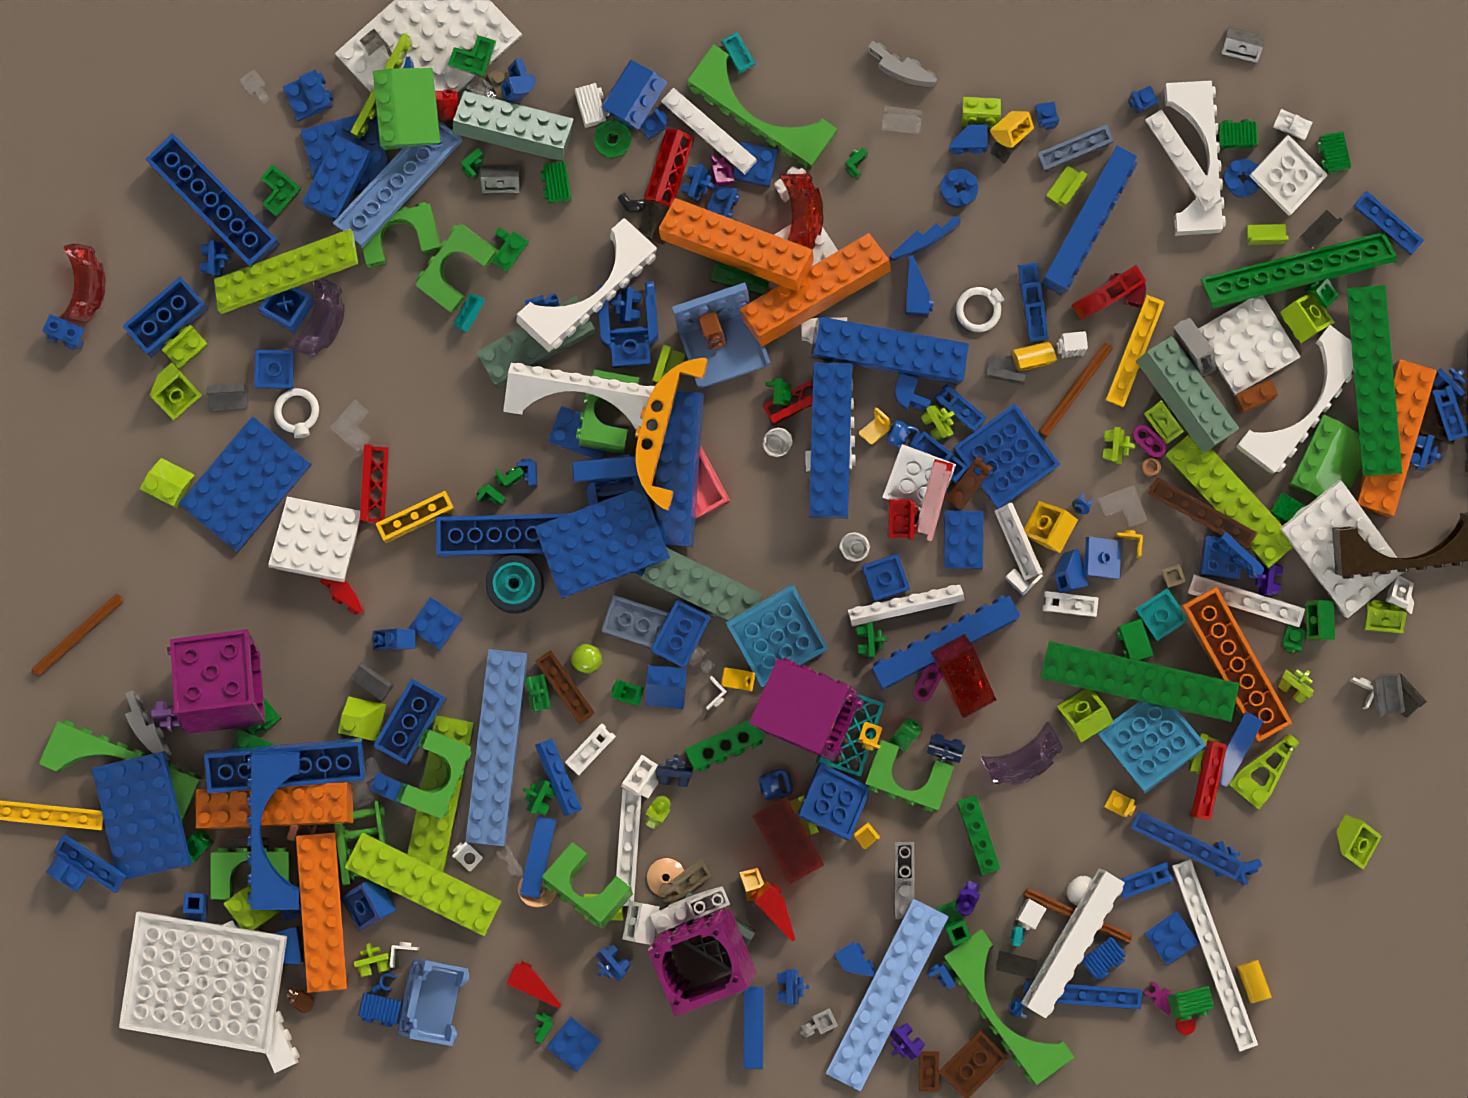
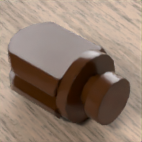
[285,988,314,1013]

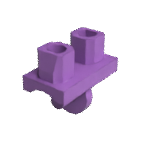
[151,701,180,732]

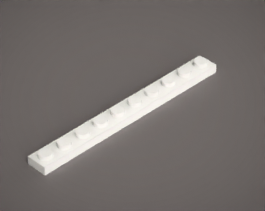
[1172,859,1258,1051]

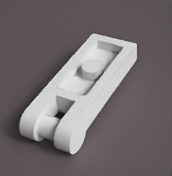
[1042,591,1099,617]
[565,723,616,776]

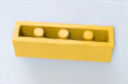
[376,491,455,543]

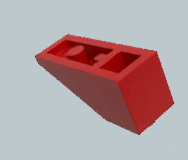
[750,881,795,942]
[506,961,562,1008]

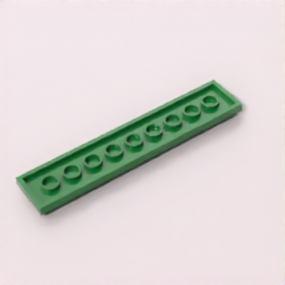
[1201,232,1397,308]
[1346,285,1402,477]
[1041,640,1240,721]

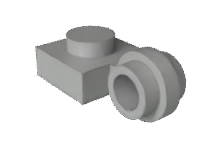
[799,1008,838,1038]

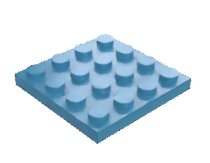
[725,584,828,687]
[1097,701,1207,793]

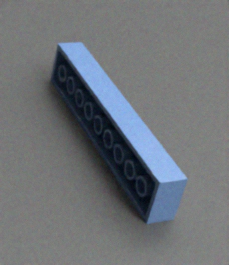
[465,649,529,847]

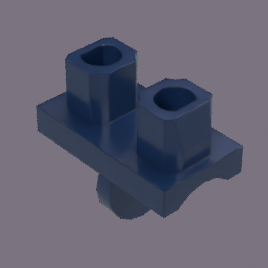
[927,733,965,763]
[657,754,693,787]

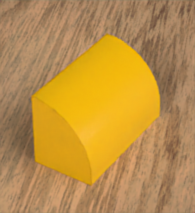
[990,111,1034,147]
[1011,342,1057,372]
[1236,960,1272,1003]

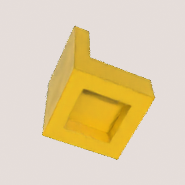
[853,823,880,850]

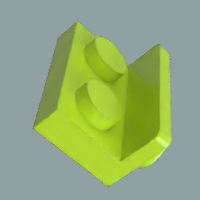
[162,325,208,369]
[1144,399,1186,444]
[1364,600,1407,633]

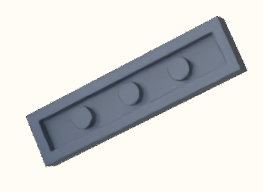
[1037,124,1114,172]

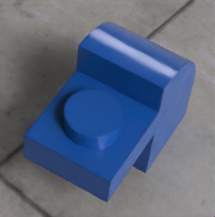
[500,59,535,102]
[895,373,931,411]
[369,772,409,807]
[46,855,88,892]
[183,893,208,922]

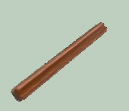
[1039,342,1113,437]
[31,594,123,676]
[1023,888,1132,944]

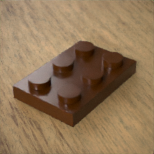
[939,1030,1008,1098]

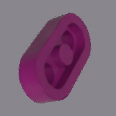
[1132,425,1166,458]
[913,665,942,702]

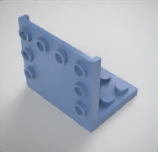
[672,283,771,389]

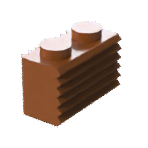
[698,311,727,350]
[1233,379,1278,414]

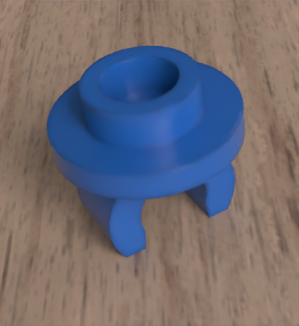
[1072,493,1093,514]
[1009,998,1027,1018]

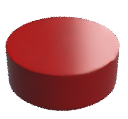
[1176,1018,1196,1035]

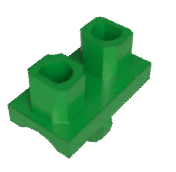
[856,622,888,659]
[525,674,551,712]
[523,779,555,815]

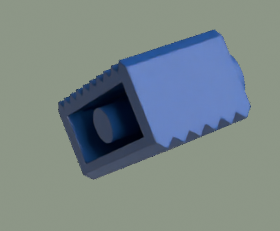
[1081,937,1126,980]
[358,993,403,1027]

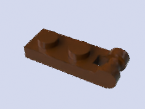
[946,456,993,510]

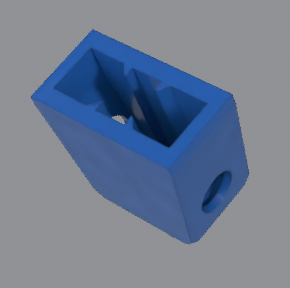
[274,926,304,964]

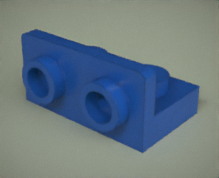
[706,185,740,219]

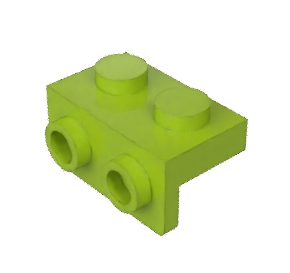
[962,97,1001,128]

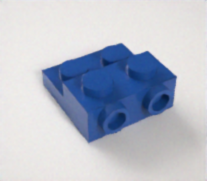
[282,69,334,122]

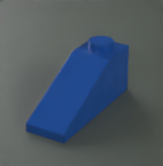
[905,256,933,317]

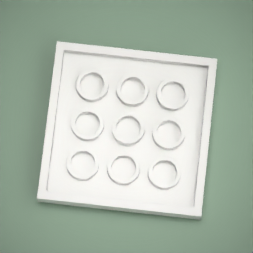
[1198,296,1300,396]
[268,497,360,582]

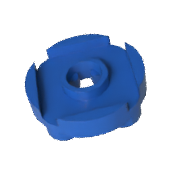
[1223,159,1260,198]
[940,169,978,208]

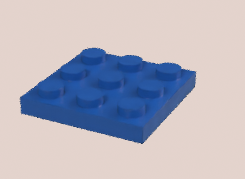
[797,763,870,841]

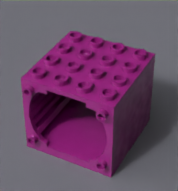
[167,629,265,734]
[749,657,863,762]
[648,907,757,1016]

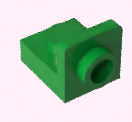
[461,148,484,180]
[1304,279,1338,308]
[494,467,525,488]
[476,484,507,506]
[1280,624,1307,654]
[186,829,214,863]
[534,1012,554,1044]

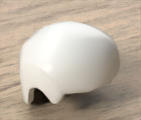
[762,427,793,458]
[839,532,870,562]
[1066,876,1093,906]

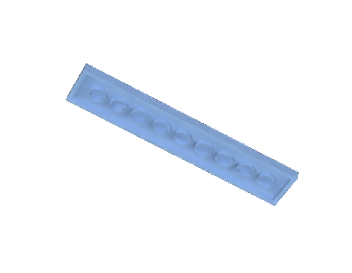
[826,898,948,1091]

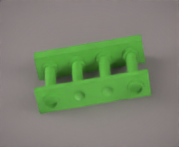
[334,801,386,885]

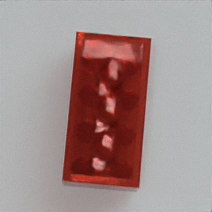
[930,634,997,718]
[753,797,824,884]

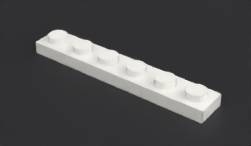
[661,88,757,175]
[1145,110,1222,211]
[1188,574,1305,627]
[848,585,965,626]
[616,789,642,906]

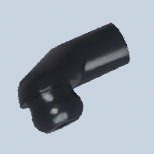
[618,192,646,212]

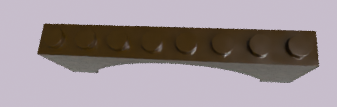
[1332,512,1468,579]

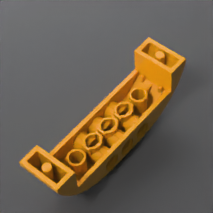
[635,358,708,510]

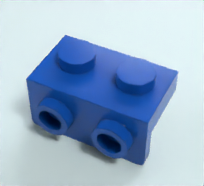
[42,314,84,350]

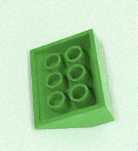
[373,68,441,150]
[1288,415,1362,499]

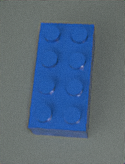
[302,135,372,221]
[123,276,209,358]
[373,678,447,766]

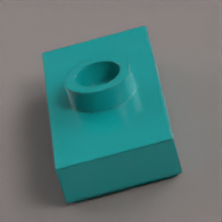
[721,32,756,74]
[452,293,485,333]
[1010,926,1025,947]

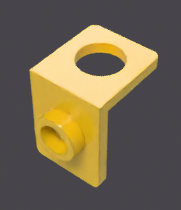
[859,408,890,445]
[1115,530,1143,559]
[721,667,755,692]
[857,722,882,751]

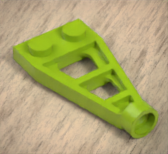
[1229,733,1299,810]

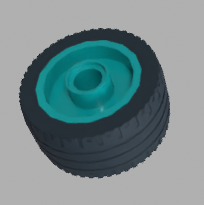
[486,555,544,614]

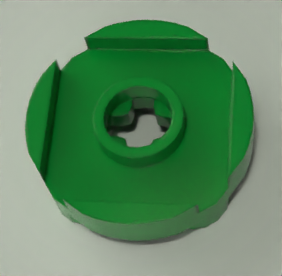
[594,120,632,159]

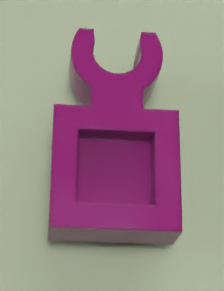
[710,153,735,186]
[1144,982,1173,1015]

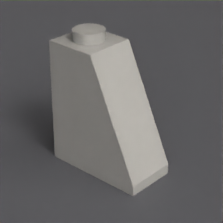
[1174,318,1217,377]

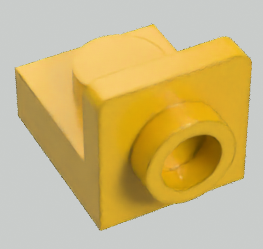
[1104,790,1136,818]
[740,868,764,901]

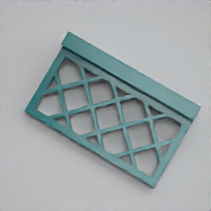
[815,694,884,777]

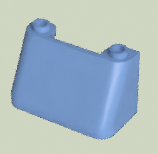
[398,958,469,1046]

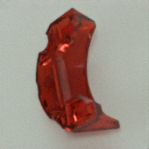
[780,174,824,249]
[59,243,106,322]

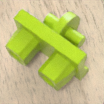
[921,405,955,440]
[1103,427,1135,464]
[1278,669,1314,704]
[645,796,670,829]
[354,943,391,977]

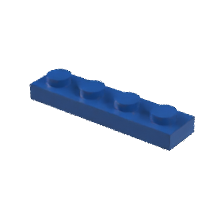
[1353,191,1424,256]
[535,739,582,817]
[54,835,126,893]

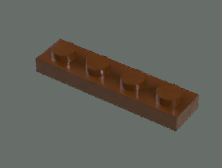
[535,650,595,724]

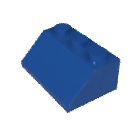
[601,60,668,130]

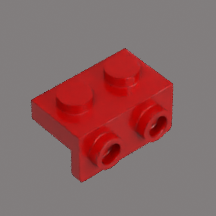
[435,89,458,120]
[888,499,918,540]

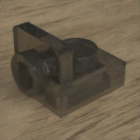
[991,140,1023,163]

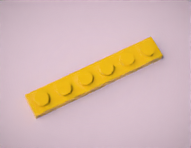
[1105,295,1165,408]
[0,801,104,830]

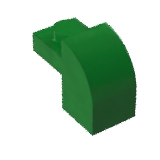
[936,900,972,946]

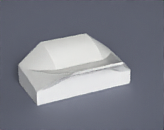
[1386,576,1414,614]
[621,755,658,798]

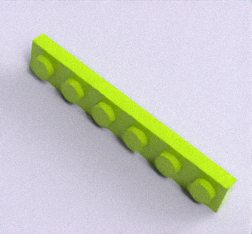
[351,33,412,140]

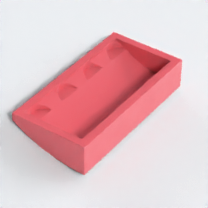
[695,446,731,519]

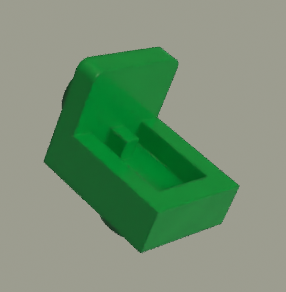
[845,147,868,180]
[765,378,792,407]
[611,679,645,707]
[890,718,923,752]

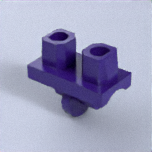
[1255,562,1283,596]
[955,881,980,916]
[890,1023,925,1060]

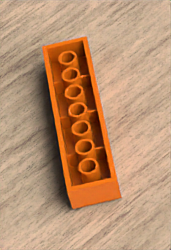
[659,198,814,292]
[740,233,891,347]
[1355,359,1437,518]
[1179,587,1292,742]
[196,782,353,830]
[296,833,347,993]

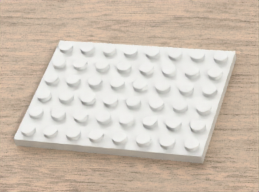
[335,0,522,94]
[119,911,287,1054]

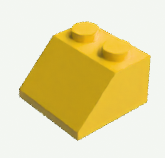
[1024,501,1078,553]

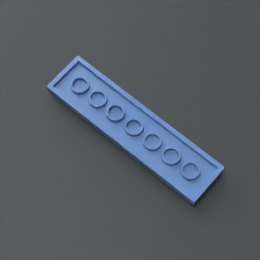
[333,120,462,248]

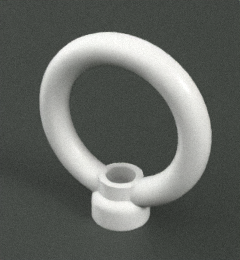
[956,287,1004,332]
[274,388,319,438]

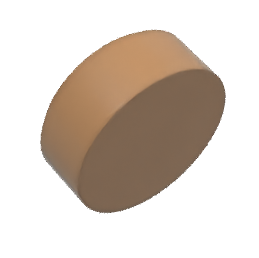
[1141,457,1161,477]

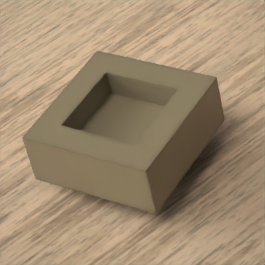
[1161,564,1186,588]

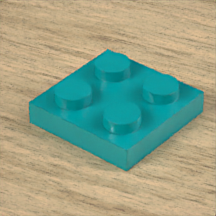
[1135,588,1187,642]

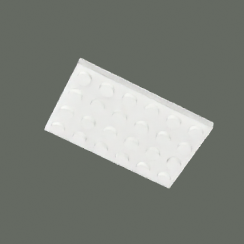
[1280,480,1404,618]

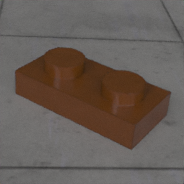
[919,1051,939,1091]

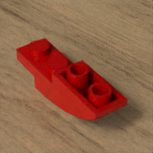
[1071,265,1146,320]
[311,576,365,616]

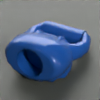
[886,420,921,450]
[759,769,793,800]

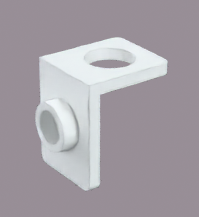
[1005,569,1043,596]
[706,676,727,711]
[1349,677,1374,709]
[452,842,483,871]
[390,942,420,968]

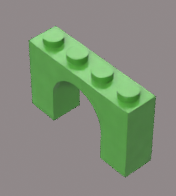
[362,202,441,268]
[415,224,499,313]
[576,369,639,454]
[395,728,471,819]
[865,740,954,813]
[542,842,633,929]
[211,847,291,899]

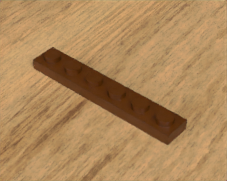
[1148,477,1258,550]

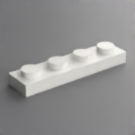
[994,503,1043,581]

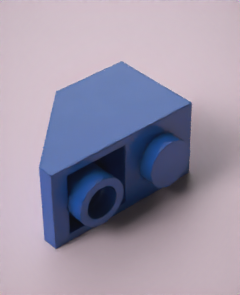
[949,125,988,155]
[1054,549,1088,593]
[372,628,415,650]
[834,941,876,977]

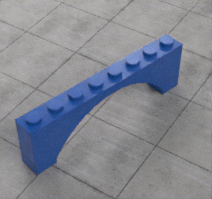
[248,751,300,910]

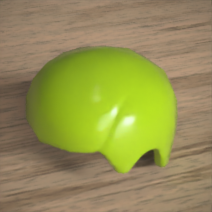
[571,644,602,674]

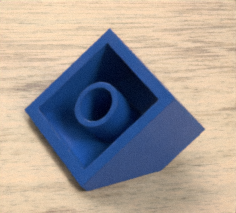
[645,665,687,709]
[341,880,396,931]

